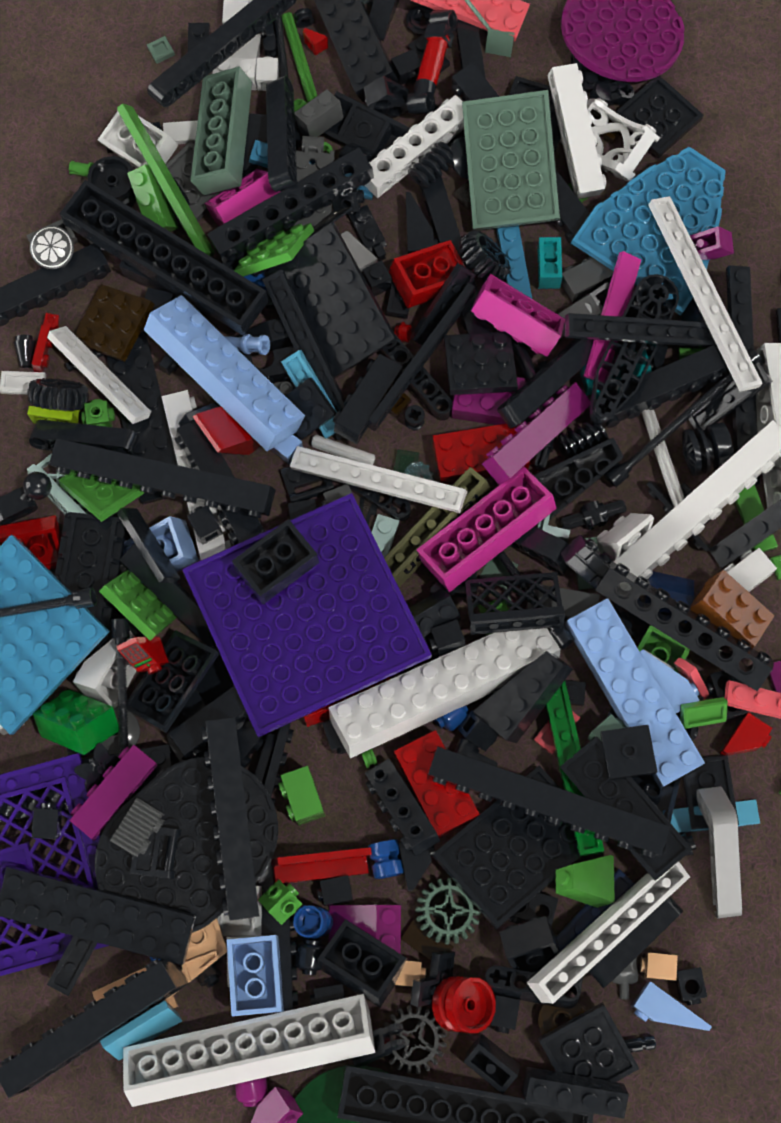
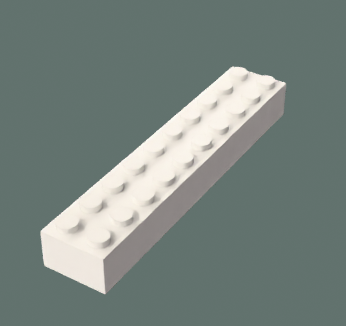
[328,628,561,758]
[123,994,375,1107]

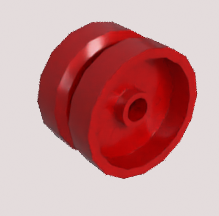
[432,976,496,1033]

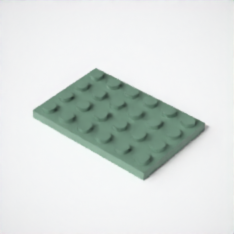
[462,90,560,231]

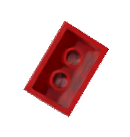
[0,515,61,570]

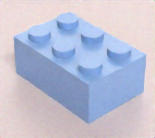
[227,935,284,1016]

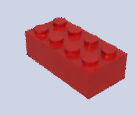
[433,423,530,484]
[394,730,480,838]

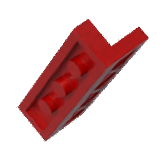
[271,847,372,884]

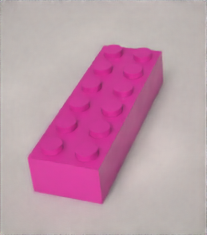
[417,467,557,592]

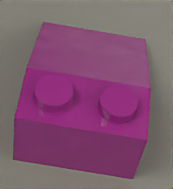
[329,905,401,954]

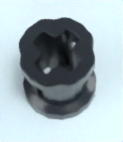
[405,405,425,431]

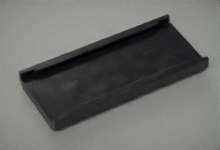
[55,512,126,651]

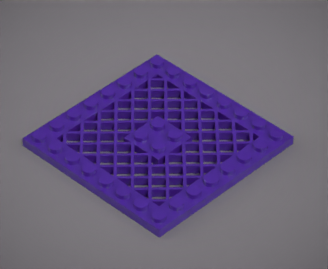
[0,753,109,976]

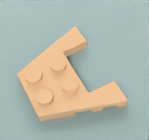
[166,918,227,1000]

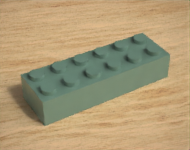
[190,66,252,195]

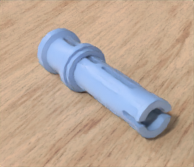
[224,334,270,355]

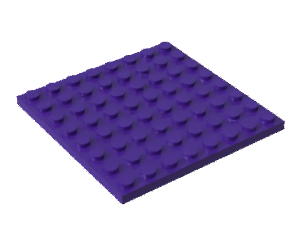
[182,493,432,737]

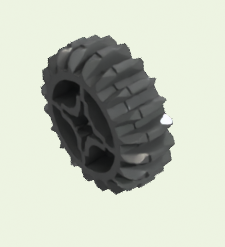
[384,1005,447,1074]

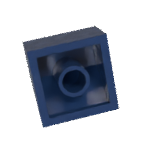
[643,571,694,624]

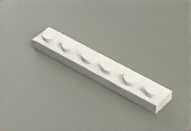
[47,326,151,424]

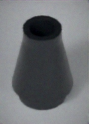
[13,335,35,368]

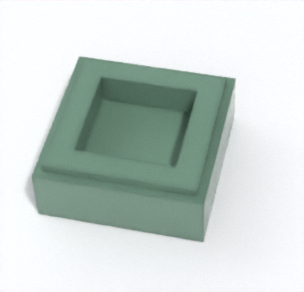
[147,36,175,64]

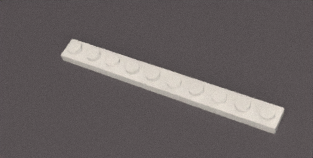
[648,196,763,392]

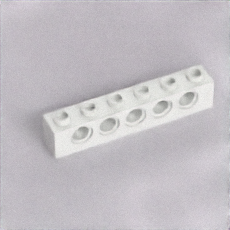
[364,95,464,198]

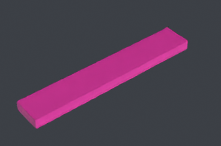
[584,251,642,383]

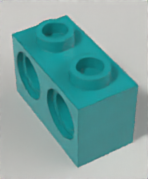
[537,237,562,289]

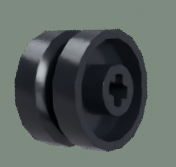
[87,156,137,207]

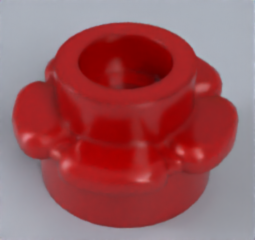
[394,322,412,342]

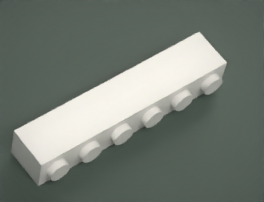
[547,63,606,199]

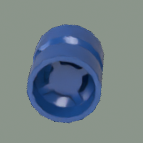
[368,840,404,879]
[293,905,333,938]

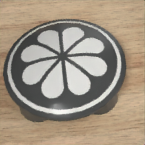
[30,226,74,269]

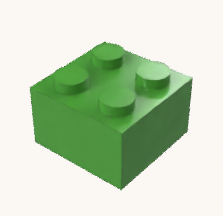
[278,766,325,826]

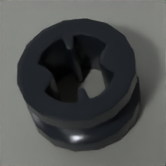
[294,8,314,28]

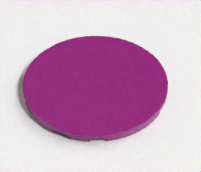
[561,0,685,82]

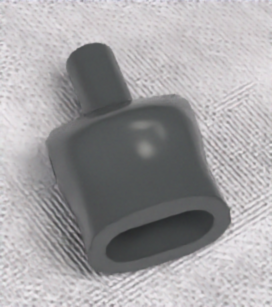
[612,957,638,999]

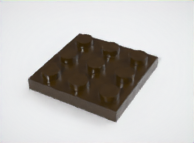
[74,284,155,362]

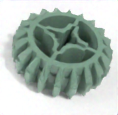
[415,878,481,945]

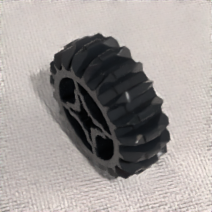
[458,230,511,282]
[27,378,89,411]

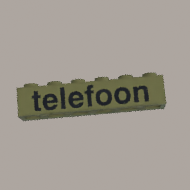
[384,467,492,588]

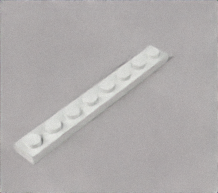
[290,446,467,513]

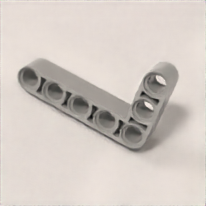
[697,786,742,919]

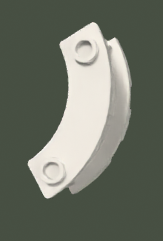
[559,98,660,182]

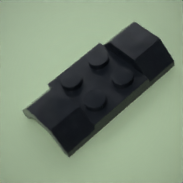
[324,91,410,159]

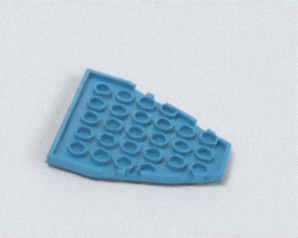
[571,147,725,316]

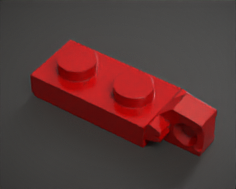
[32,313,60,372]

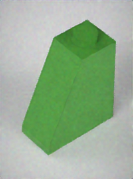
[556,855,615,908]

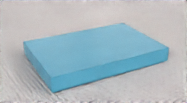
[100,1000,182,1060]

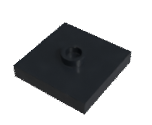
[600,725,658,780]

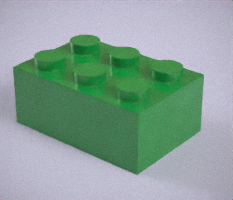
[33,690,119,755]

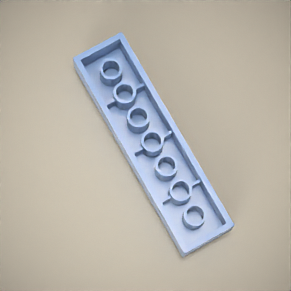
[144,295,305,451]
[565,598,705,789]

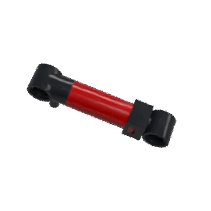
[407,10,458,114]

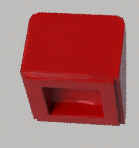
[303,28,328,55]

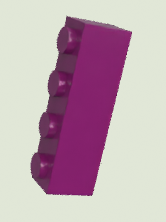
[69,745,158,841]

